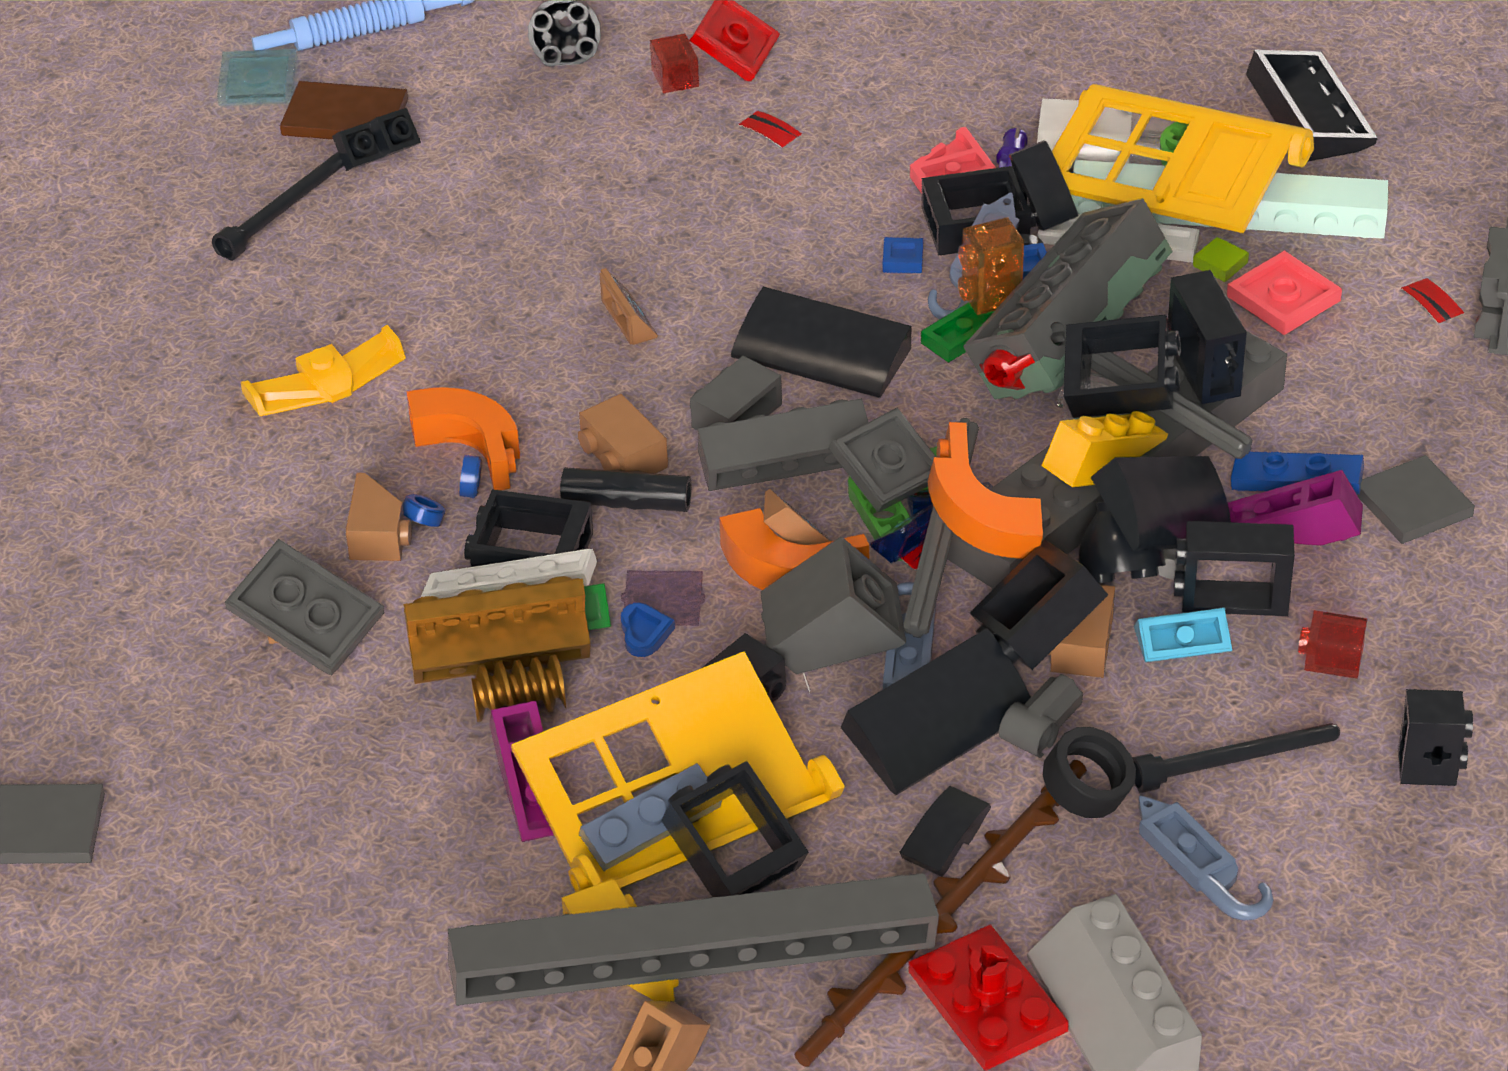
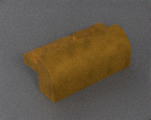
[403,576,590,684]

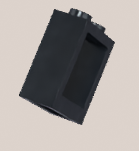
[921,166,1036,256]
[1168,270,1247,405]
[1063,314,1181,418]
[464,489,593,567]
[1174,521,1295,616]
[970,539,1108,670]
[661,761,809,897]

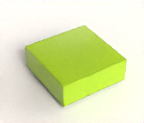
[1193,237,1249,282]

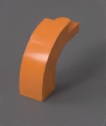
[406,387,520,490]
[928,422,1043,559]
[719,508,869,590]

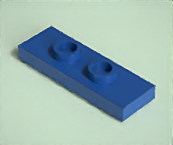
[1231,452,1364,494]

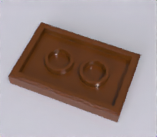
[280,81,408,140]

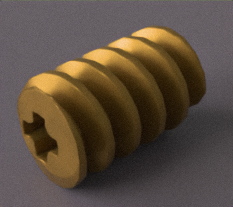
[471,655,566,722]

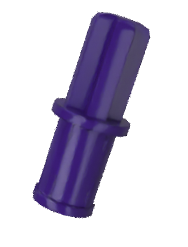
[996,128,1028,168]

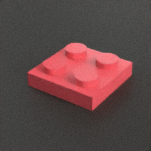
[1227,251,1342,335]

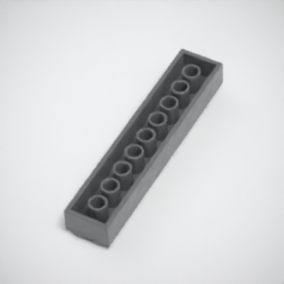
[947,330,1287,589]

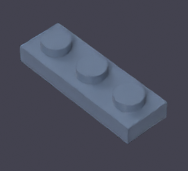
[579,763,722,871]

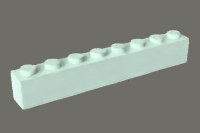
[1071,160,1388,238]

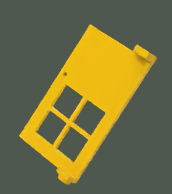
[1052,84,1314,233]
[511,651,845,892]

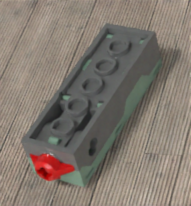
[963,198,1173,400]

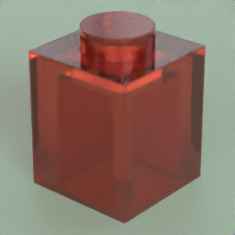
[650,33,699,94]
[1298,610,1368,679]

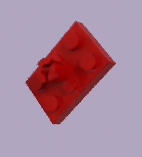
[908,924,1069,1071]

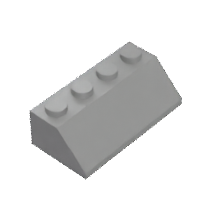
[1027,894,1202,1071]

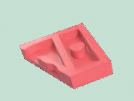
[910,126,996,194]

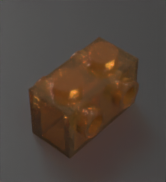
[958,217,1024,315]

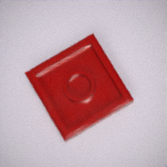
[689,0,780,81]

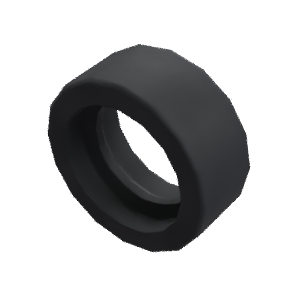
[1042,727,1136,818]

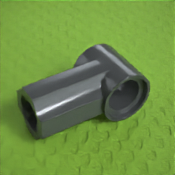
[999,674,1083,758]

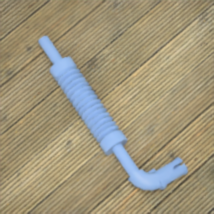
[251,0,475,52]

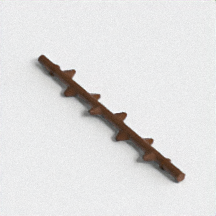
[794,760,1087,1067]

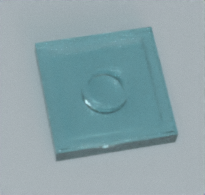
[217,49,297,106]

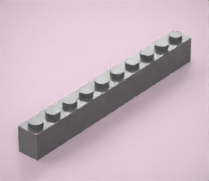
[448,873,939,1006]

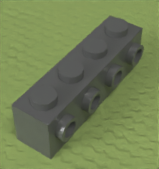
[698,398,868,491]

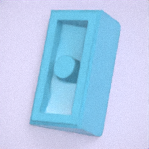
[1134,608,1232,662]

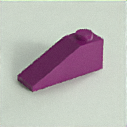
[1227,470,1363,546]
[489,701,554,842]

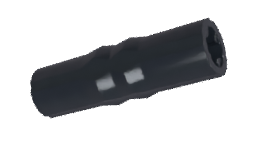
[560,467,692,512]

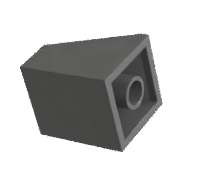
[761,536,906,674]

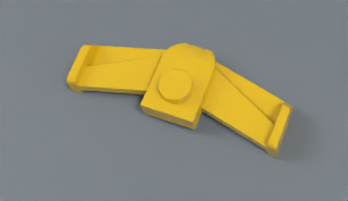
[241,325,406,416]

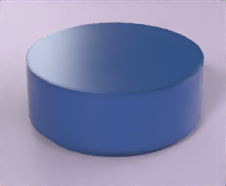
[459,455,482,498]
[402,494,446,527]

